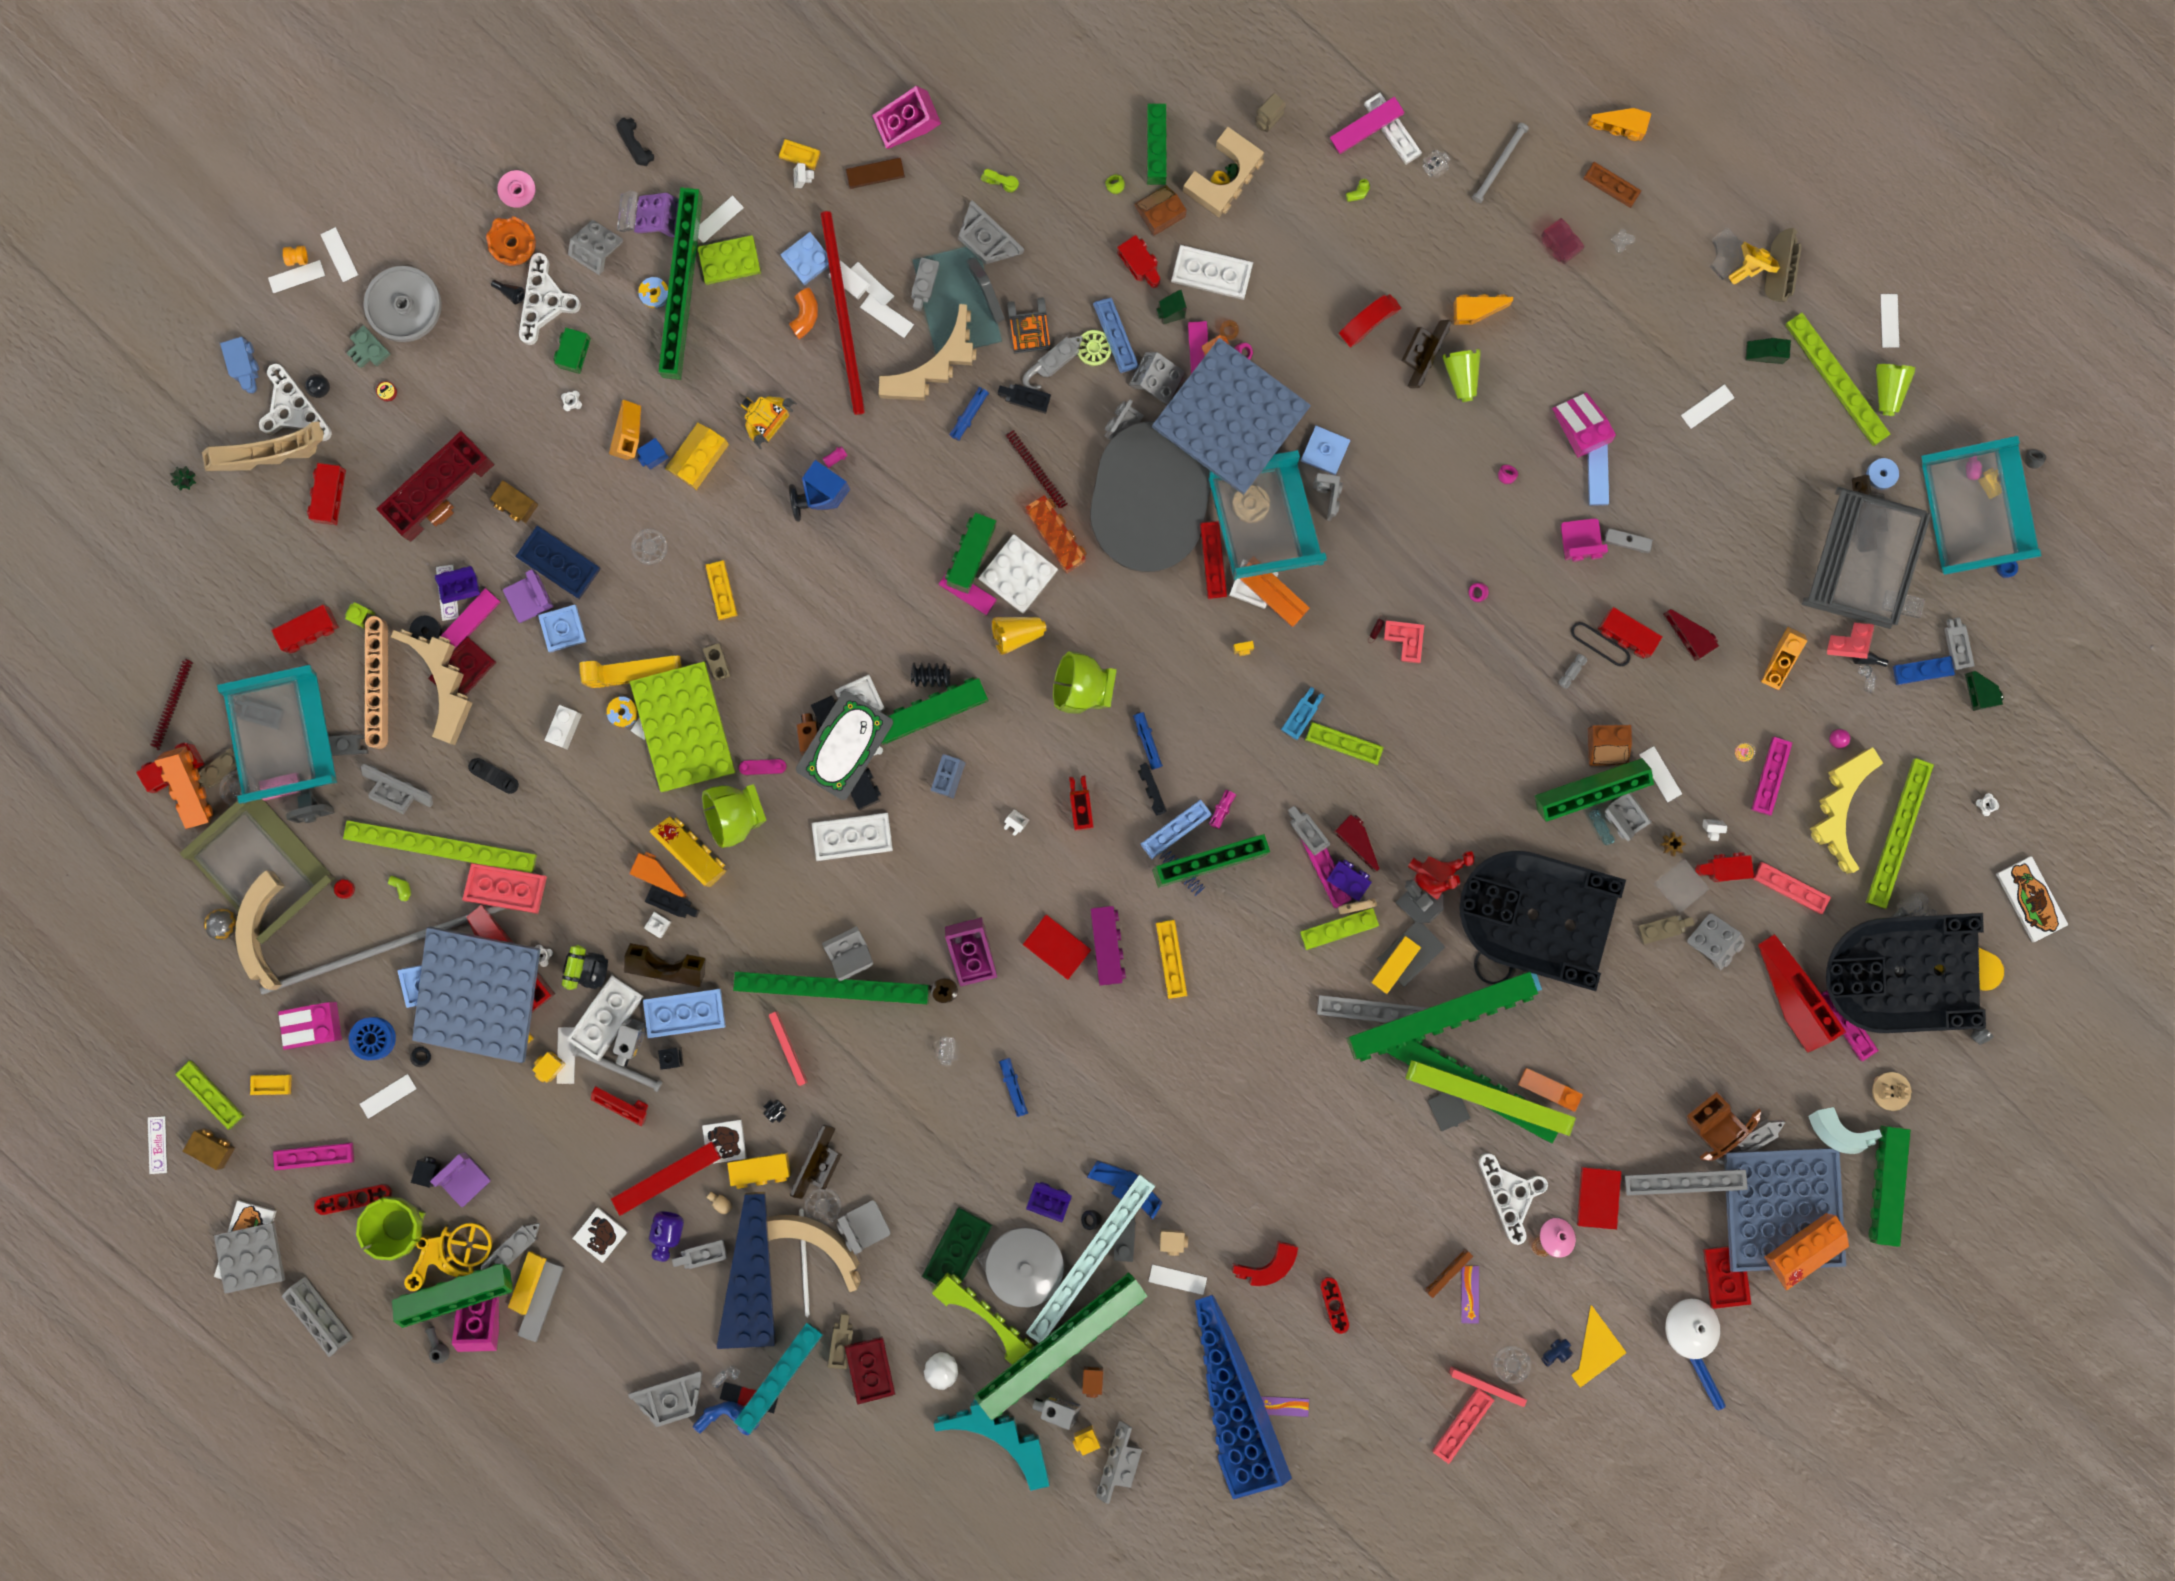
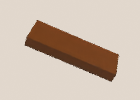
[1583,162,1642,208]
[1425,1249,1474,1299]

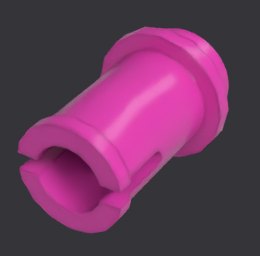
[823,446,848,468]

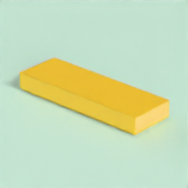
[705,560,738,621]
[1371,936,1421,994]
[508,1251,546,1315]

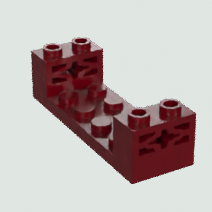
[376,431,495,542]

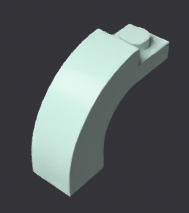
[1808,1107,1882,1154]

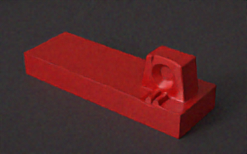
[591,1086,648,1127]

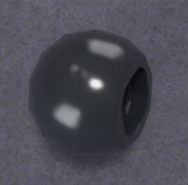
[305,374,330,398]

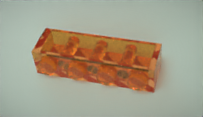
[1025,495,1087,573]

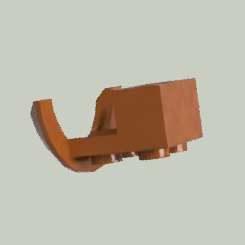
[1687,1092,1761,1161]

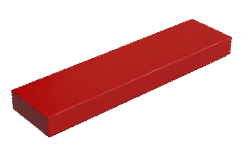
[1200,521,1227,599]

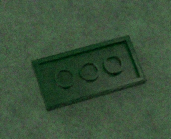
[921,1206,992,1285]

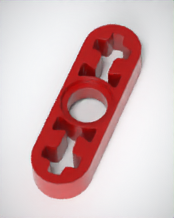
[1320,1277,1349,1334]

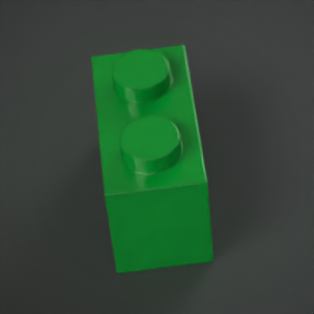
[553,327,591,374]

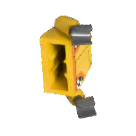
[741,396,797,449]

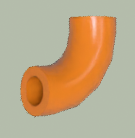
[789,288,818,340]

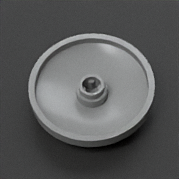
[364,266,442,342]
[985,1227,1064,1307]

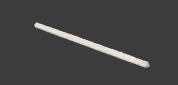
[799,1208,810,1318]

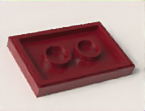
[428,636,497,696]
[844,1336,896,1405]

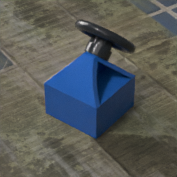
[789,460,850,522]

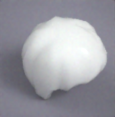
[924,1352,958,1390]

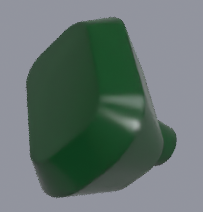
[1225,163,1238,178]

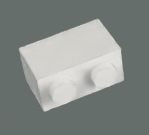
[544,705,582,750]

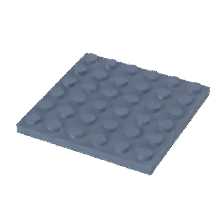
[1152,338,1311,495]
[412,927,541,1063]
[1724,1148,1846,1272]

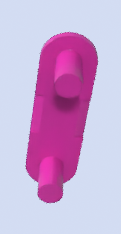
[739,759,787,775]

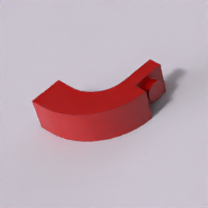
[1339,294,1402,348]
[1232,1241,1298,1286]

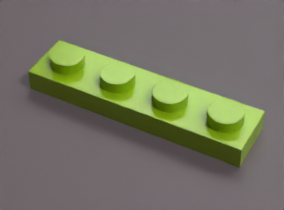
[1300,908,1379,950]

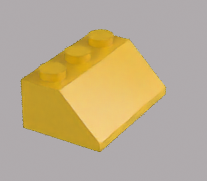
[665,423,729,490]

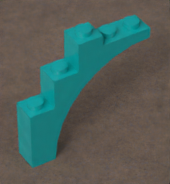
[934,1399,1050,1491]

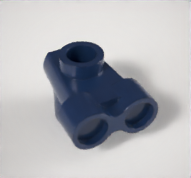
[1541,1339,1574,1367]

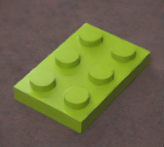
[698,235,761,285]

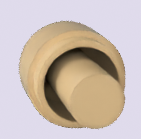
[706,1192,732,1214]

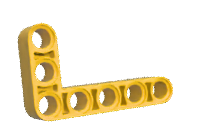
[579,656,682,688]

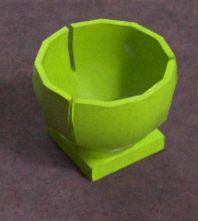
[1053,651,1117,714]
[702,784,766,848]
[356,1196,426,1261]

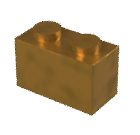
[490,480,538,523]
[182,1128,235,1170]

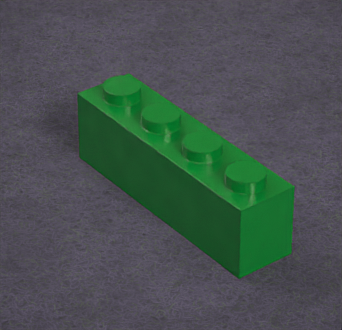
[1147,104,1167,185]
[945,512,996,594]

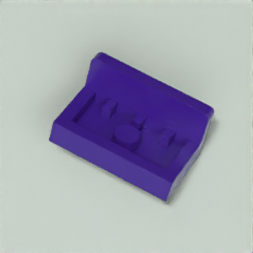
[435,566,480,604]
[1326,859,1372,901]
[1026,1182,1072,1223]

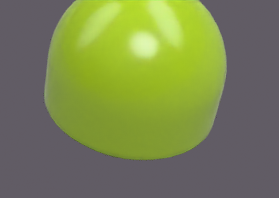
[1105,175,1125,194]

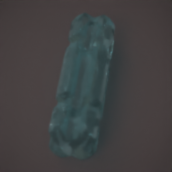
[1589,809,1615,845]

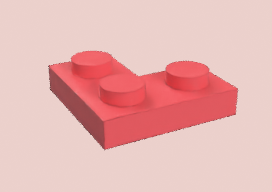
[1384,621,1424,663]
[1827,623,1874,659]

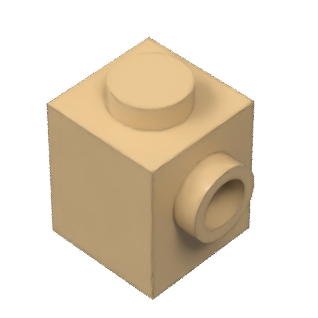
[1160,1229,1188,1256]

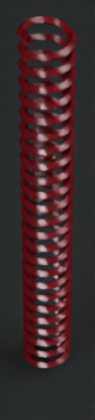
[1006,430,1068,508]
[150,659,194,750]

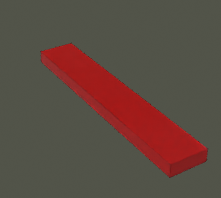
[611,1141,721,1216]

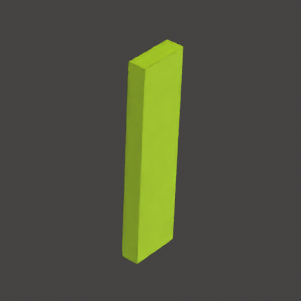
[1305,722,1384,765]
[175,1060,244,1130]

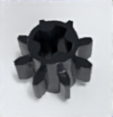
[763,1099,787,1123]

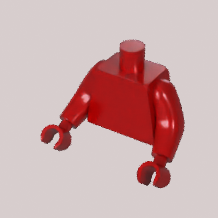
[1408,851,1475,900]

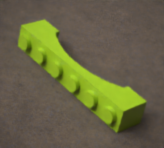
[932,1272,1034,1365]

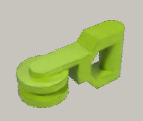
[981,169,1019,193]

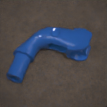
[693,1401,760,1435]

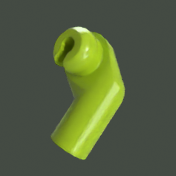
[1346,179,1370,202]
[388,876,411,901]

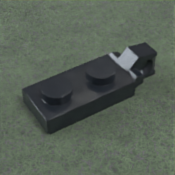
[998,384,1051,414]
[1138,763,1167,816]
[645,884,700,918]

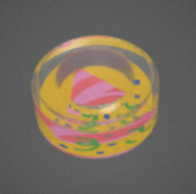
[1735,743,1756,762]

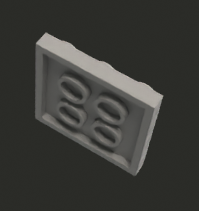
[214,1222,285,1294]

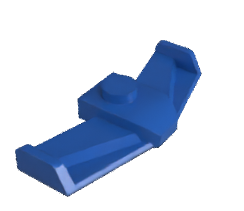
[1087,1161,1163,1220]

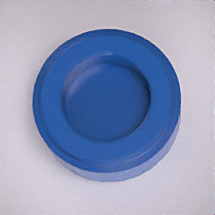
[1997,561,2018,578]

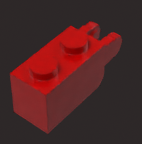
[1117,235,1160,289]
[1069,775,1094,831]
[1695,852,1754,882]

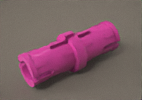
[1208,790,1236,829]

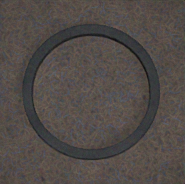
[1474,952,1513,984]

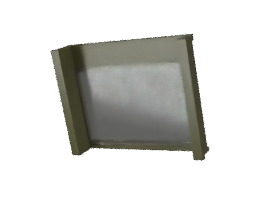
[180,790,336,944]

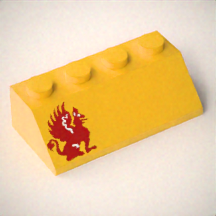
[649,816,726,887]

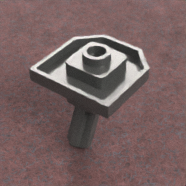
[286,788,335,823]
[1396,880,1444,923]

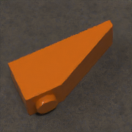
[629,852,687,898]
[1518,1068,1583,1112]

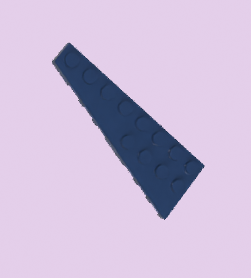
[717,1192,776,1349]

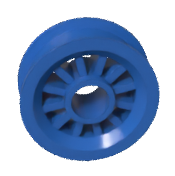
[349,1017,396,1060]

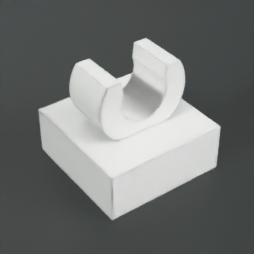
[794,163,814,188]
[1004,810,1029,836]
[1702,819,1727,841]
[644,912,671,938]

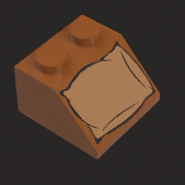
[1134,185,1186,236]
[1588,725,1632,766]

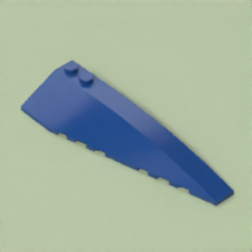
[1195,1295,1292,1499]

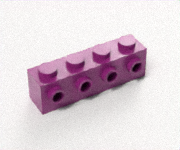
[1090,906,1126,986]

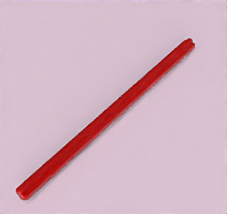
[820,211,865,415]

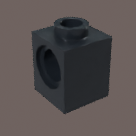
[658,1047,684,1070]
[411,1156,441,1188]

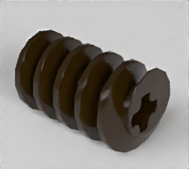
[931,978,958,1003]

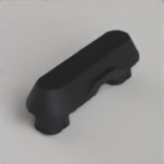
[616,118,654,166]
[468,758,519,794]

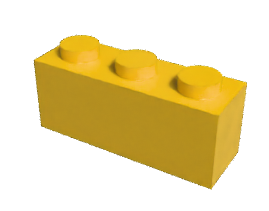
[727,1152,791,1189]

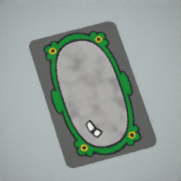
[796,691,893,800]

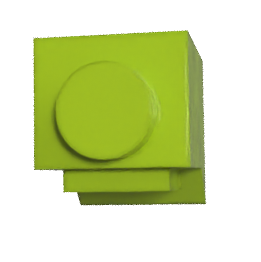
[345,602,375,629]

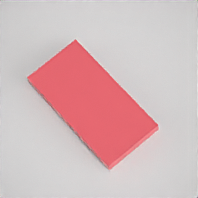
[462,863,547,914]

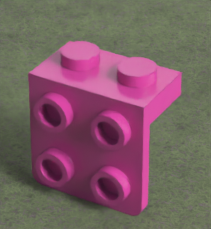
[1561,518,1608,562]

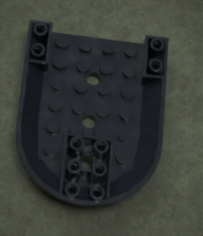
[1459,851,1626,992]
[1826,913,1986,1033]

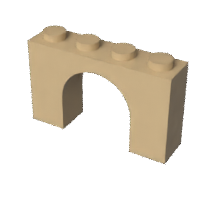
[1183,127,1264,217]

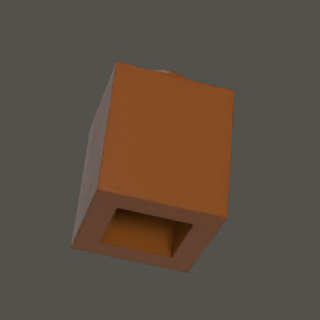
[1082,1366,1103,1398]

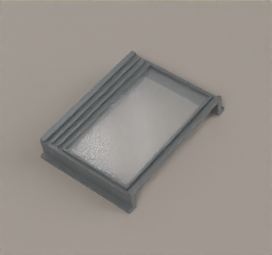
[1802,487,1931,629]

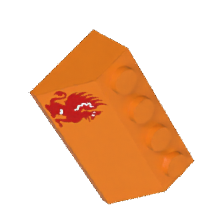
[1764,1213,1849,1290]

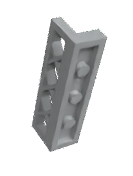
[282,1277,353,1357]

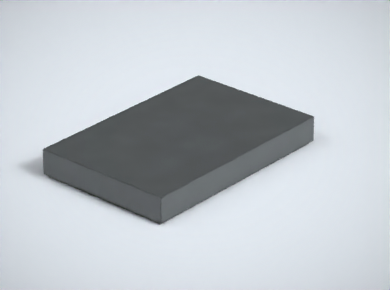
[1377,922,1445,987]

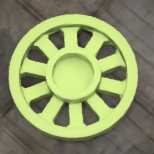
[1077,330,1111,366]

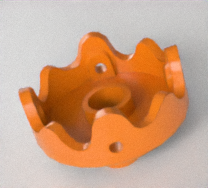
[486,216,536,266]

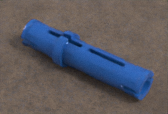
[949,387,989,441]
[1133,712,1163,770]
[998,1058,1028,1117]

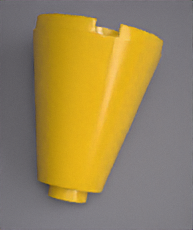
[992,617,1046,655]

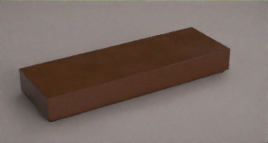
[846,157,905,189]

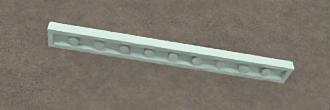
[1026,1174,1156,1343]

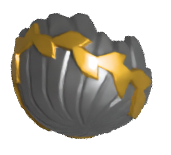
[204,909,237,940]

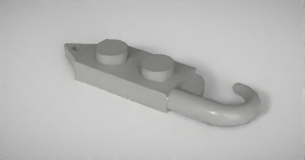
[1023,336,1083,390]
[1716,1119,1785,1164]
[480,1223,540,1270]

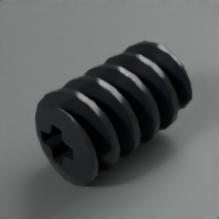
[911,662,951,687]

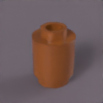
[426,499,454,527]

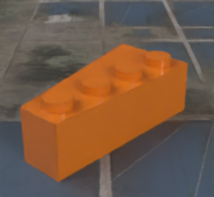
[155,746,213,829]

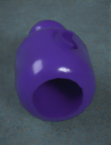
[649,1211,684,1262]

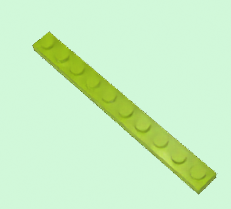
[343,820,537,873]

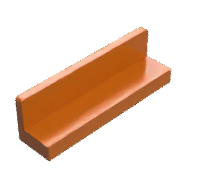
[1240,556,1310,627]

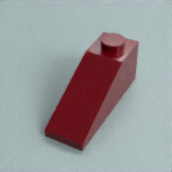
[1663,609,1719,661]
[1333,815,1380,872]

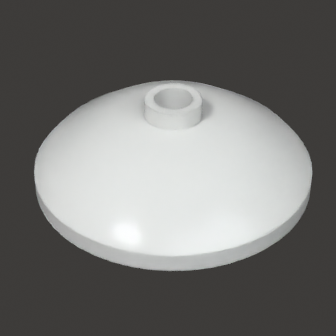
[1665,1299,1720,1359]

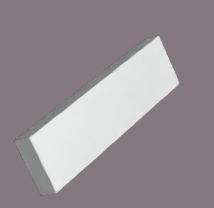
[1364,93,1422,165]

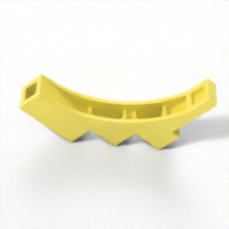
[1810,747,1883,874]

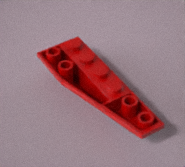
[466,905,555,1013]
[1758,934,1846,1053]

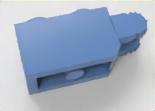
[220,337,259,393]

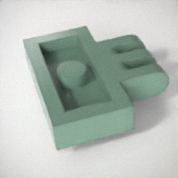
[347,325,391,368]

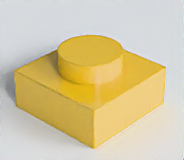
[1233,641,1254,656]

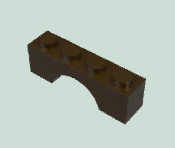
[624,943,706,987]

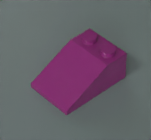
[945,917,997,987]

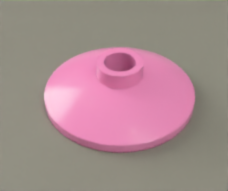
[497,170,536,208]
[1540,1218,1576,1258]

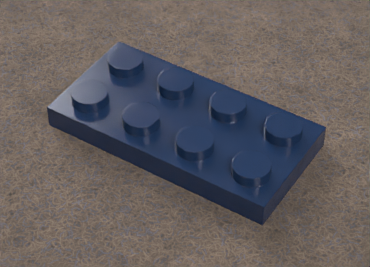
[515,526,601,600]

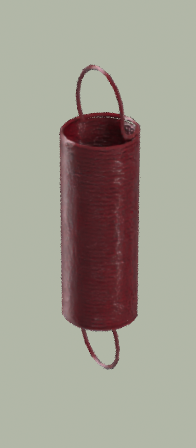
[1368,615,1386,643]

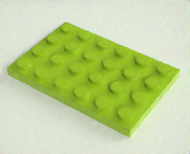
[630,662,736,792]

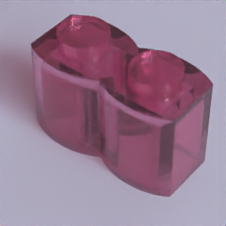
[1541,218,1584,264]

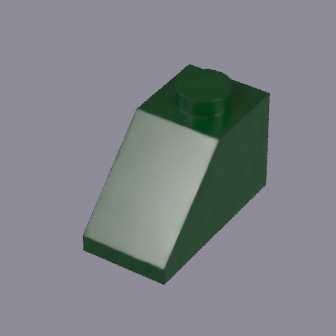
[1156,289,1187,324]
[1745,338,1791,364]
[1965,671,2003,711]

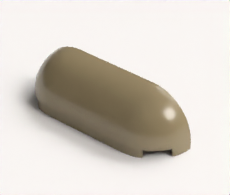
[1765,228,1801,302]

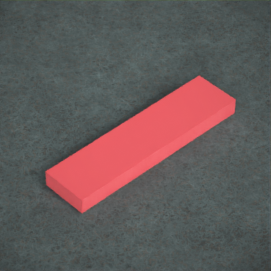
[1752,862,1831,914]
[769,1011,808,1086]
[1448,1366,1527,1407]
[1432,1388,1494,1464]

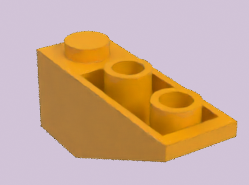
[1587,108,1652,141]
[1453,294,1513,325]
[609,400,641,460]
[1761,627,1808,690]

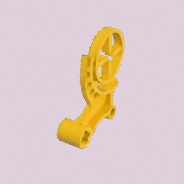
[404,1223,492,1291]

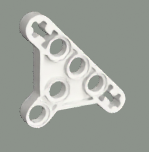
[519,253,581,345]
[259,364,332,441]
[1478,1153,1548,1245]

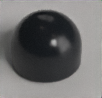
[410,1047,431,1067]
[1081,1210,1102,1230]

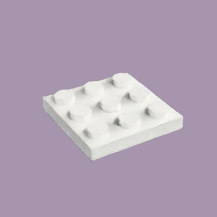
[978,534,1058,614]

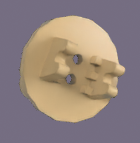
[1872,1072,1912,1111]

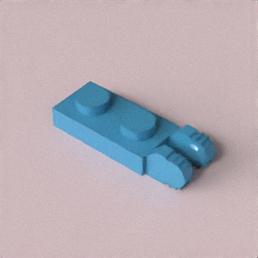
[1281,687,1324,741]

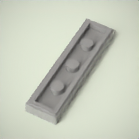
[518,1260,565,1342]

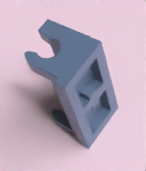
[931,754,965,799]

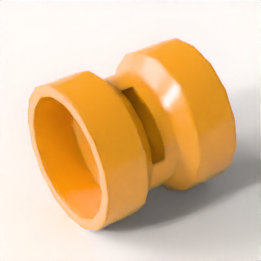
[283,246,308,266]

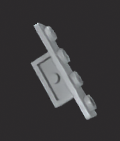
[361,764,433,815]
[1096,1421,1142,1504]

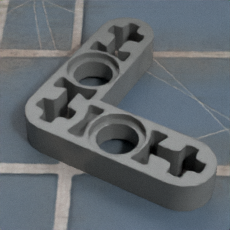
[966,257,1005,324]

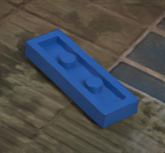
[1893,656,1955,685]

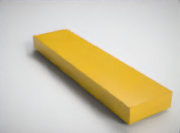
[1156,920,1187,999]

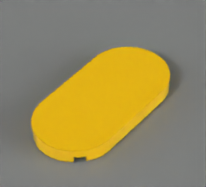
[1934,948,2004,991]

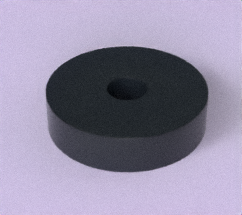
[409,615,442,643]

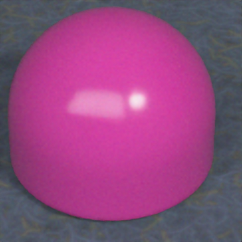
[1234,343,1253,360]
[1498,465,1518,484]
[1469,583,1489,602]
[1829,729,1851,748]

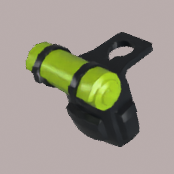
[561,945,608,990]

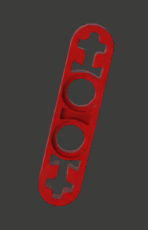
[314,1184,392,1215]

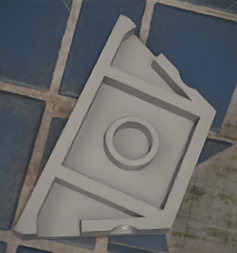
[958,200,1024,265]
[628,1370,703,1427]

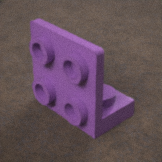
[634,193,679,237]
[503,570,554,623]
[430,1152,491,1207]

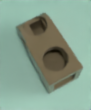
[703,643,731,682]

